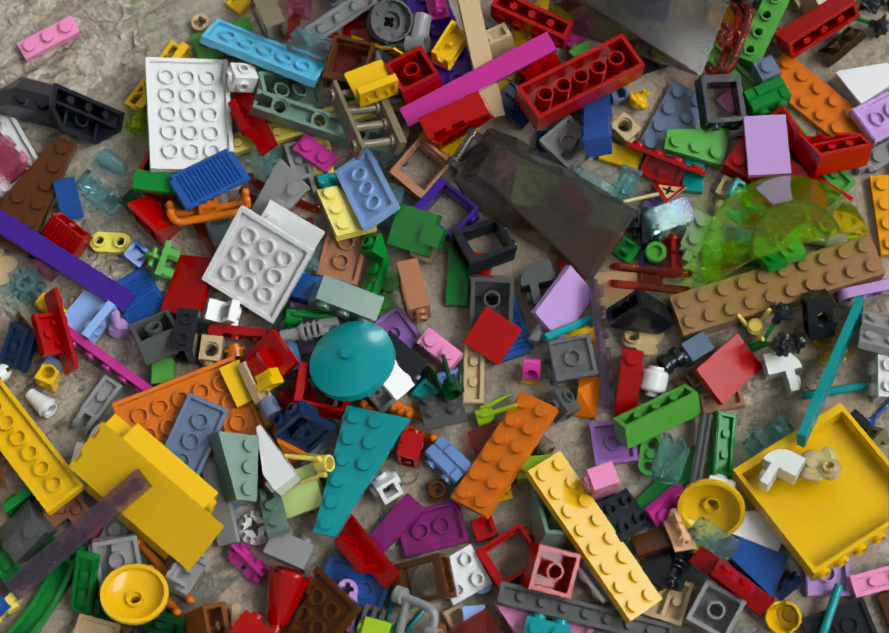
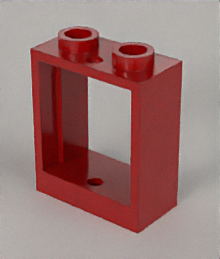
[291,361,350,420]
[475,523,533,590]

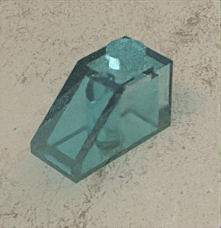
[611,164,643,208]

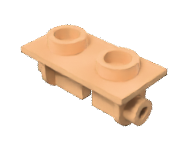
[663,508,697,552]

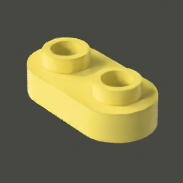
[90,232,132,255]

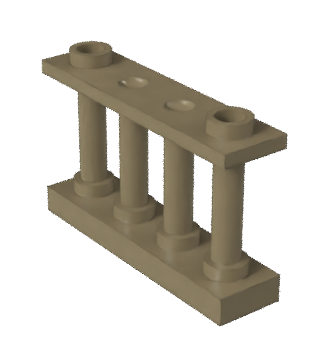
[327,80,407,160]

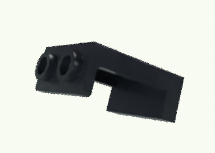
[171,307,205,365]

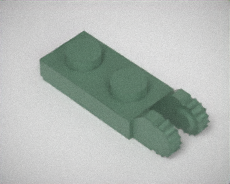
[259,488,291,539]

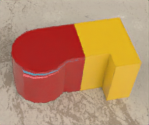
[247,348,284,393]

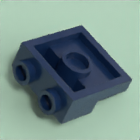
[273,399,336,453]

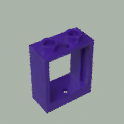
[414,177,480,243]

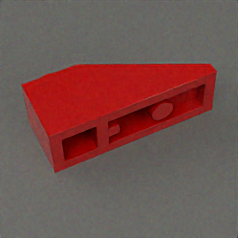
[614,348,644,417]

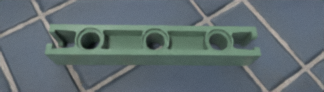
[249,88,385,157]

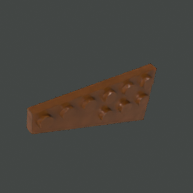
[0,137,77,257]
[288,566,363,633]

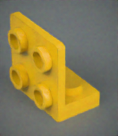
[344,60,399,108]

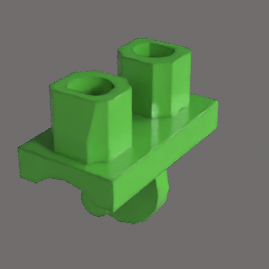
[143,240,181,282]

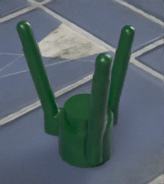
[428,354,465,400]

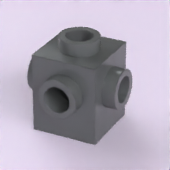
[544,387,581,424]

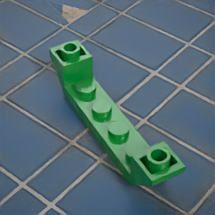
[349,232,390,322]

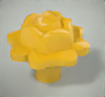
[628,89,649,110]

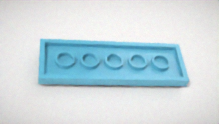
[200,18,327,88]

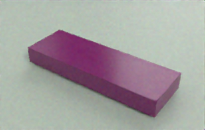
[370,493,424,554]

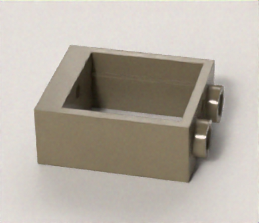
[251,0,289,43]

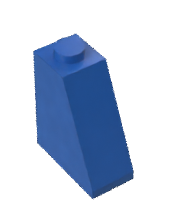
[726,537,788,598]

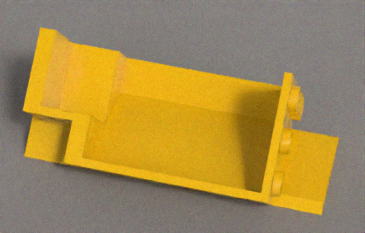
[68,414,224,571]

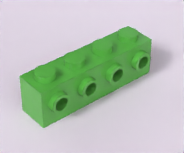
[733,0,790,70]
[613,384,701,449]

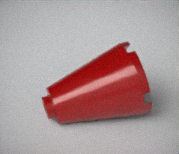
[266,564,312,629]

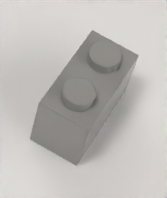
[263,531,316,573]

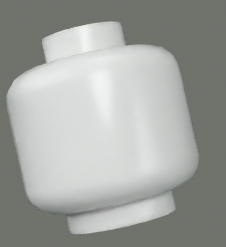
[640,365,669,397]

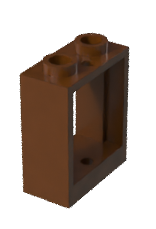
[322,35,375,90]
[394,553,458,609]

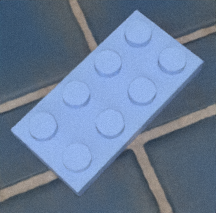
[334,148,401,232]

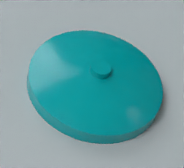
[310,321,396,401]

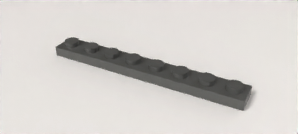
[495,581,674,633]

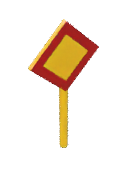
[351,35,405,58]

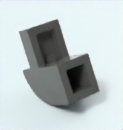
[520,260,555,309]

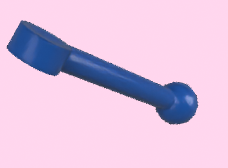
[867,400,889,427]

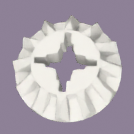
[238,510,269,545]

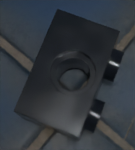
[800,289,837,341]

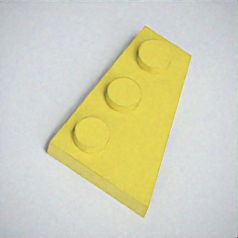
[317,185,377,241]

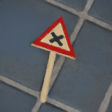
[622,182,687,205]

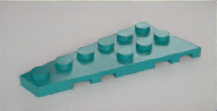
[313,405,411,539]

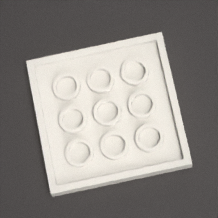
[202,205,315,324]

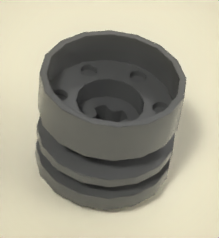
[365,0,413,45]

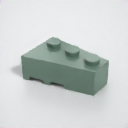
[307,275,384,323]
[208,431,259,505]

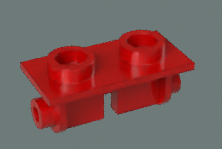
[661,233,683,278]

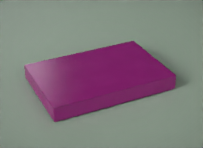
[400,501,469,559]

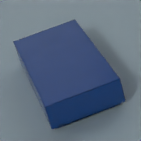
[53,176,84,220]

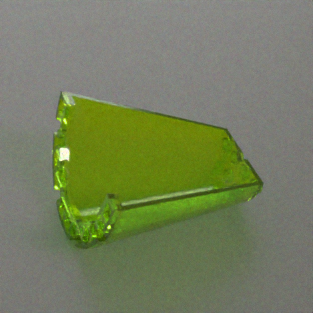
[701,175,870,285]

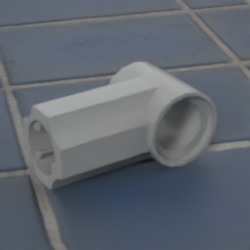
[404,12,432,53]

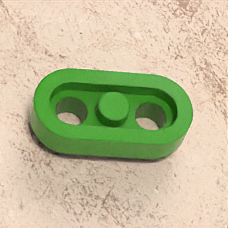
[637,435,663,477]

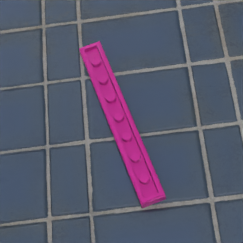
[399,32,557,128]

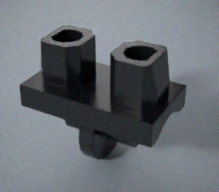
[625,207,659,250]

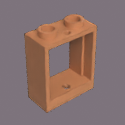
[387,135,452,202]
[396,257,431,323]

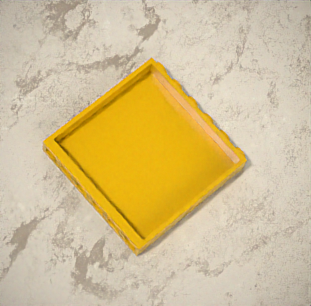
[732,402,889,582]

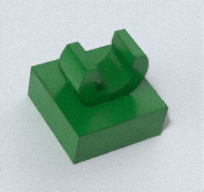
[612,236,642,266]

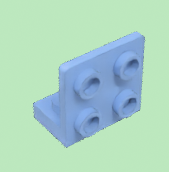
[65,289,118,344]

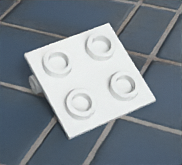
[432,544,492,605]

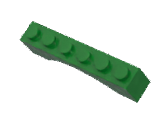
[6,537,89,633]

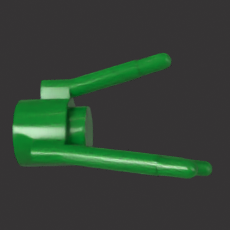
[283,308,336,341]

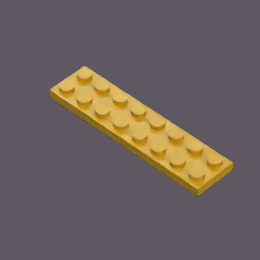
[0,378,86,516]
[525,451,662,623]

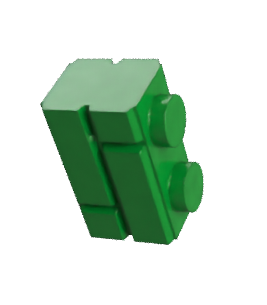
[743,76,791,116]

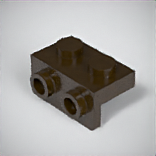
[819,27,866,68]

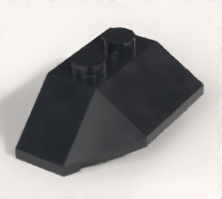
[0,77,57,129]
[49,83,125,146]

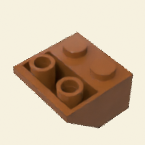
[183,601,231,633]

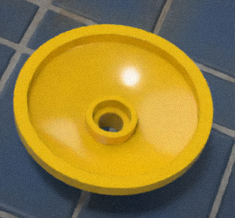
[677,479,745,539]
[100,564,169,625]

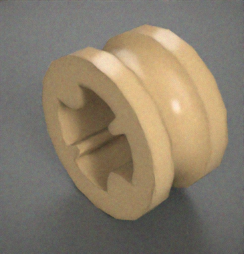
[191,14,211,33]

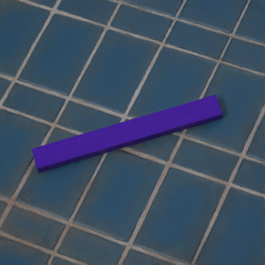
[0,209,136,313]

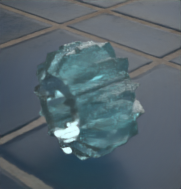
[9,267,47,303]

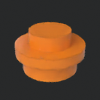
[224,343,245,358]

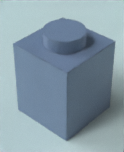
[750,55,781,86]
[679,331,715,366]

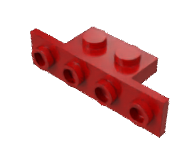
[228,92,279,157]
[626,140,706,185]
[30,287,79,376]
[333,513,400,589]
[689,544,775,616]

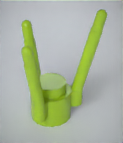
[475,393,518,429]

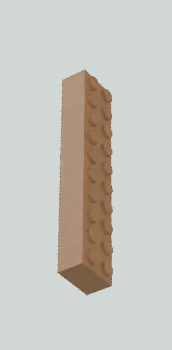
[667,235,886,343]

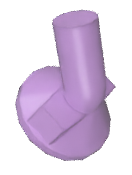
[108,311,129,339]

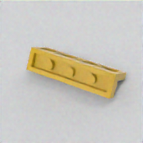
[124,40,192,117]

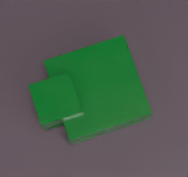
[387,203,448,256]

